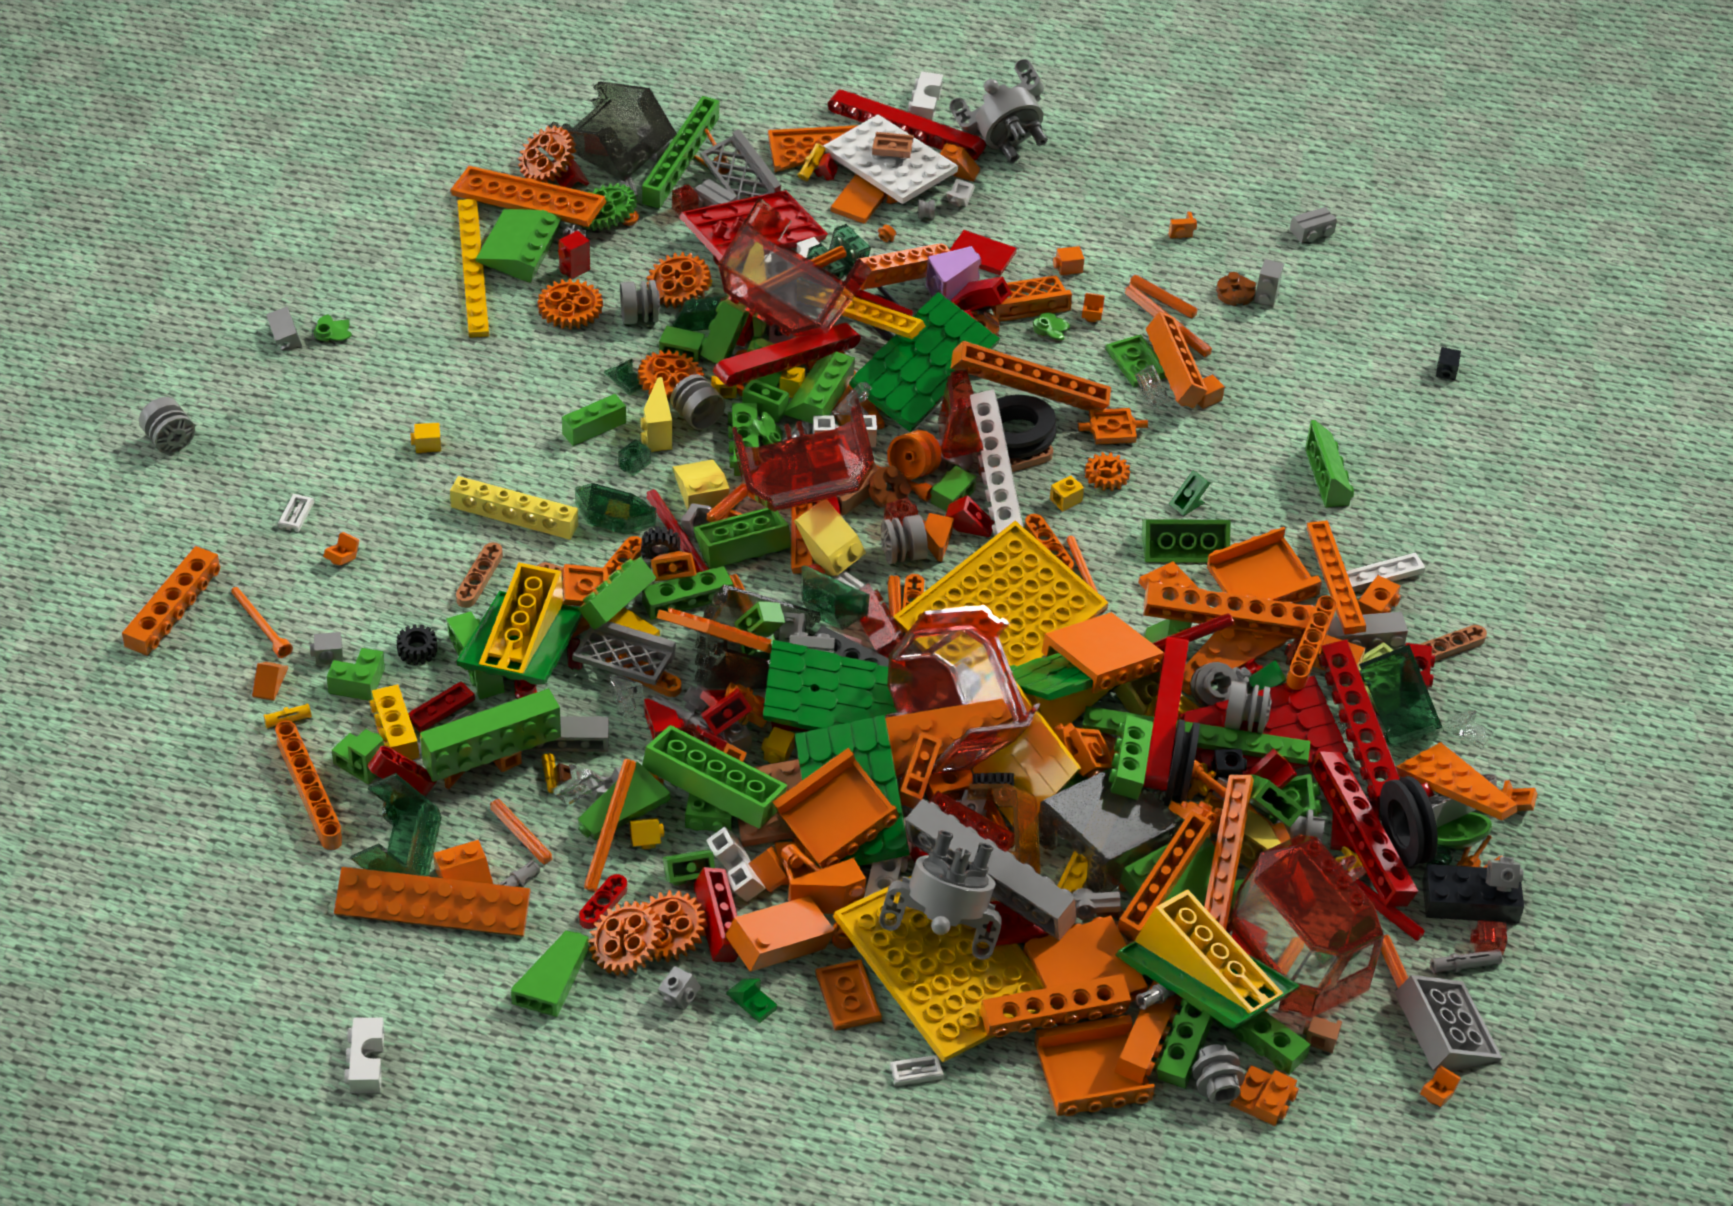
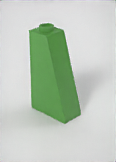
[578,761,671,840]
[1250,774,1304,827]
[511,930,589,1017]

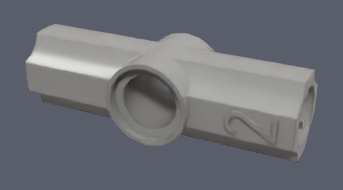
[1073,888,1121,920]

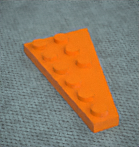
[768,125,859,173]
[1182,593,1296,695]
[886,698,1014,779]
[1396,742,1517,821]

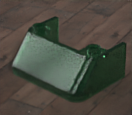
[351,773,441,876]

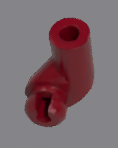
[567,637,583,670]

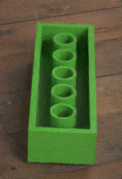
[420,688,561,782]
[642,725,788,829]

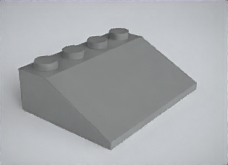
[1394,975,1503,1072]

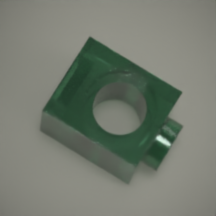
[618,439,651,476]

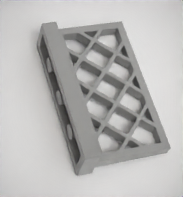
[700,129,781,200]
[572,621,676,685]

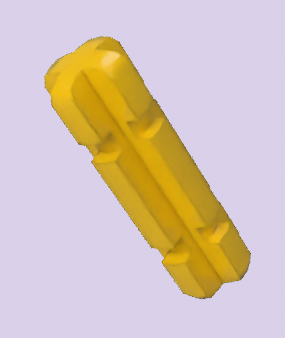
[542,753,560,794]

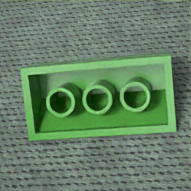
[784,352,855,424]
[1305,420,1354,508]
[693,506,791,569]
[1142,519,1231,563]

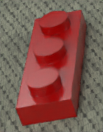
[408,681,475,733]

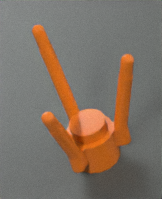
[694,128,731,175]
[1456,835,1503,868]
[781,844,821,881]

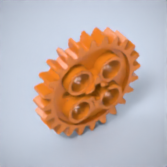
[518,125,576,183]
[646,252,711,309]
[538,278,603,330]
[637,350,704,399]
[636,890,708,962]
[589,901,665,976]

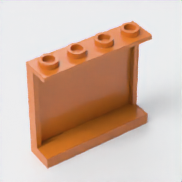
[1207,527,1322,604]
[1041,612,1164,694]
[773,748,900,869]
[1023,915,1148,1026]
[1034,1015,1155,1116]

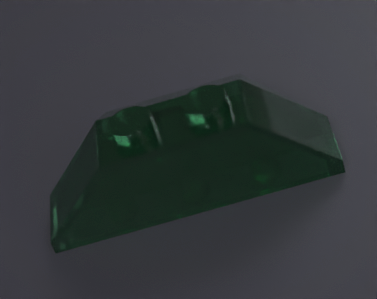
[671,293,746,331]
[575,483,656,534]
[800,565,870,630]

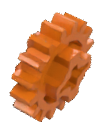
[1085,452,1130,491]

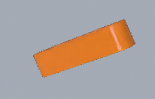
[1286,595,1337,690]

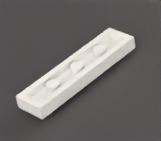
[1346,553,1426,592]

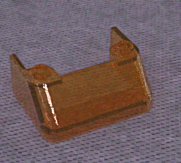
[966,784,1041,875]

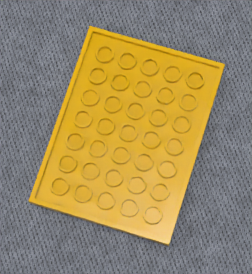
[892,521,1109,688]
[833,875,1053,1062]

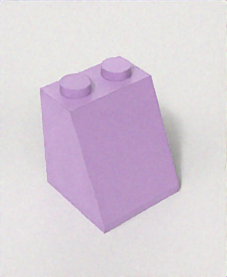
[926,246,981,300]

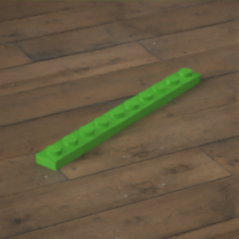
[1083,706,1310,765]

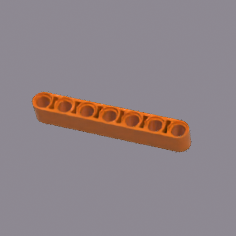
[275,721,342,850]

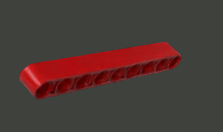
[827,89,986,161]
[713,323,861,387]
[1143,636,1189,791]

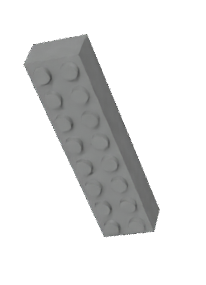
[905,799,1077,941]

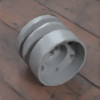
[620,280,660,324]
[670,374,726,430]
[139,397,195,454]
[881,515,928,564]
[1224,681,1272,734]

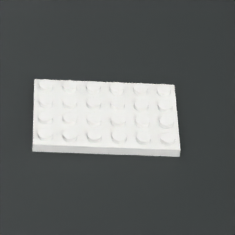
[824,115,958,204]

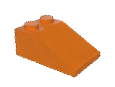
[788,858,866,914]

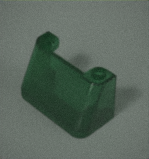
[1359,645,1444,748]

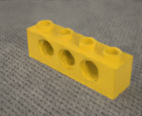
[369,684,420,760]

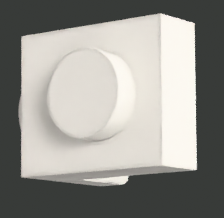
[947,179,975,207]

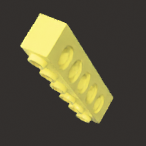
[450,476,578,540]

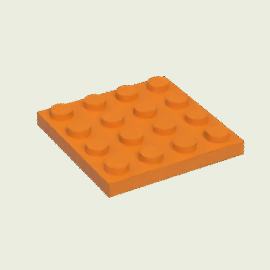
[656,608,772,654]

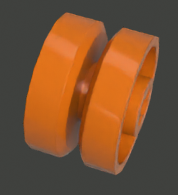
[887,430,941,480]

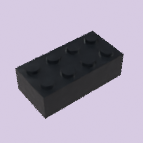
[1422,864,1524,923]

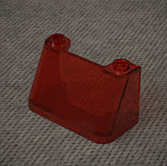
[938,370,984,459]

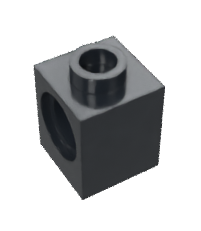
[1435,347,1461,380]
[1211,749,1247,781]

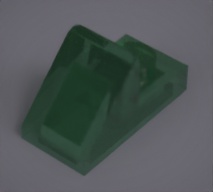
[604,358,643,395]

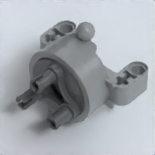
[949,59,1048,163]
[879,830,1002,960]

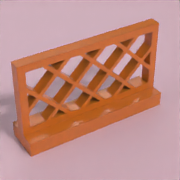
[990,275,1072,322]

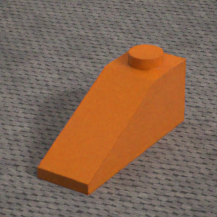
[898,732,942,809]

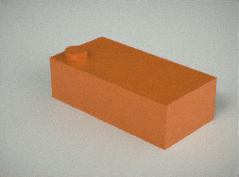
[725,896,835,972]

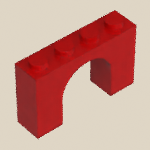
[950,276,1012,319]

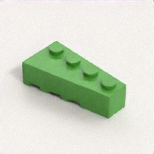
[578,557,656,630]
[446,611,505,700]

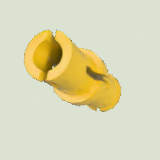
[798,143,826,181]
[263,703,312,729]

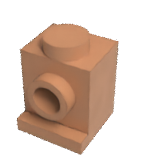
[1302,1016,1342,1053]

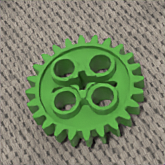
[581,183,637,231]

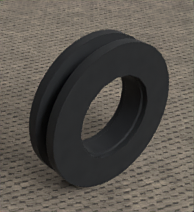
[983,395,1056,458]
[1163,719,1200,806]
[1380,776,1438,867]

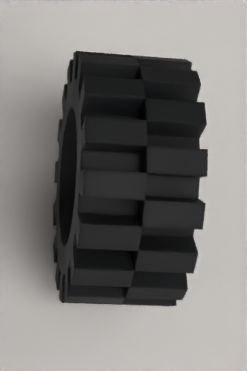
[641,526,681,559]
[396,624,438,665]
[972,772,1014,794]

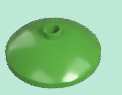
[1437,812,1492,850]

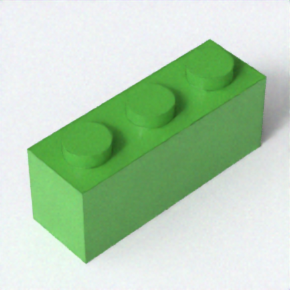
[700,298,751,364]
[562,394,626,446]

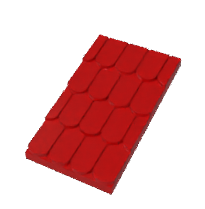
[679,190,828,263]
[1177,675,1349,793]

